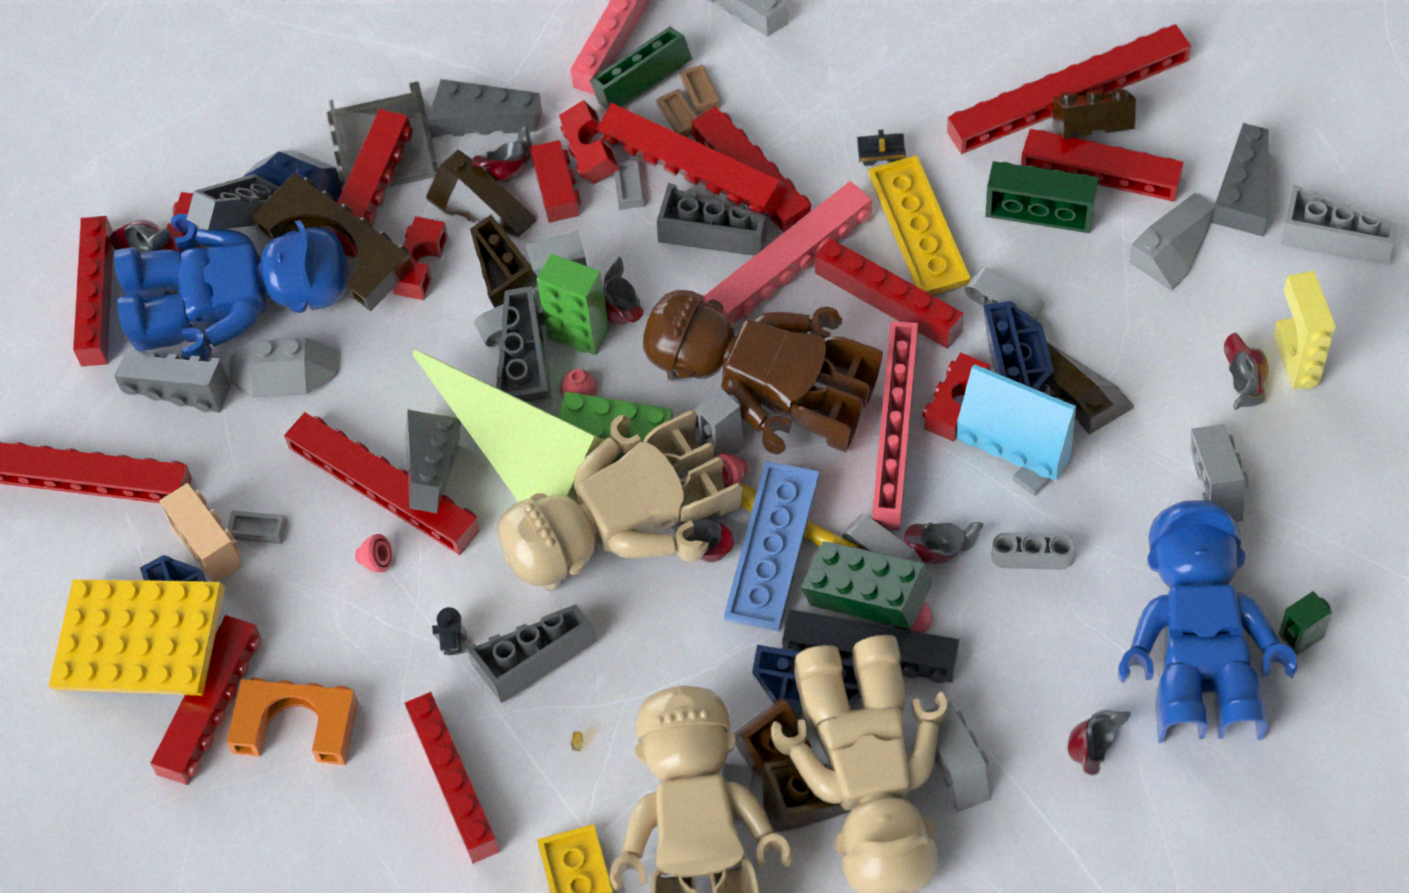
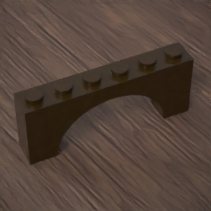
[251,173,413,311]

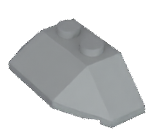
[229,337,337,397]

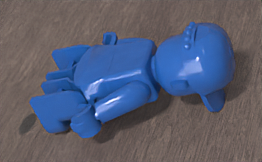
[114,214,349,362]
[1118,500,1297,743]

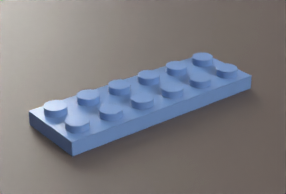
[724,461,820,632]

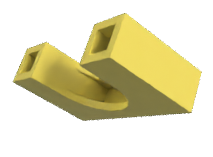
[1273,271,1335,390]

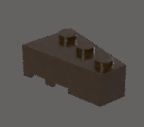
[1053,89,1136,139]
[470,214,537,308]

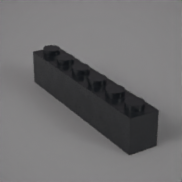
[782,609,959,683]

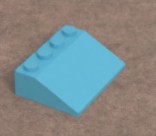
[957,364,1076,481]

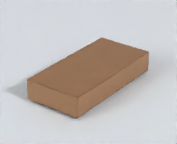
[680,64,721,115]
[656,89,697,137]

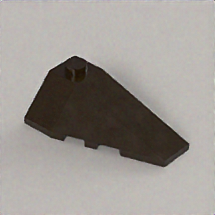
[426,149,537,237]
[1045,342,1134,435]
[762,759,851,832]

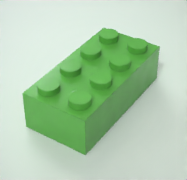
[537,254,609,355]
[558,392,673,464]

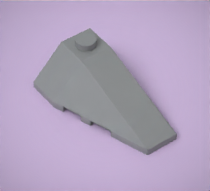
[1129,193,1215,291]

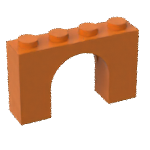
[227,678,358,765]

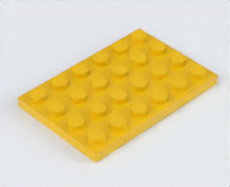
[48,579,225,695]

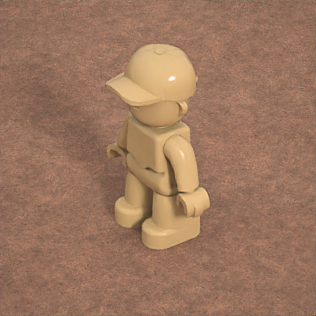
[497,410,742,590]
[771,635,948,893]
[610,686,792,893]

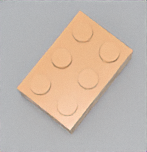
[159,483,242,582]

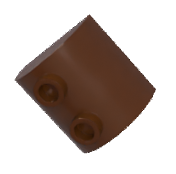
[734,699,812,779]

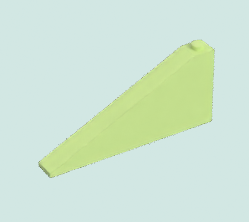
[412,350,604,502]

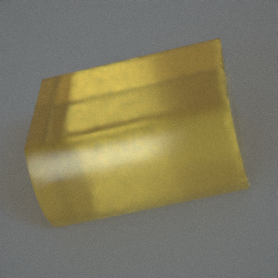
[570,731,584,751]

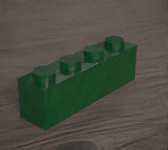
[589,26,692,109]

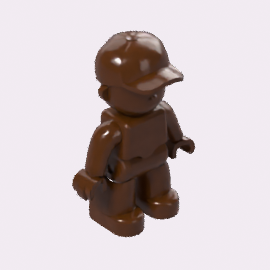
[643,290,883,455]

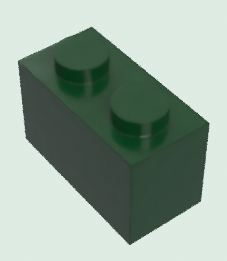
[1278,591,1332,655]

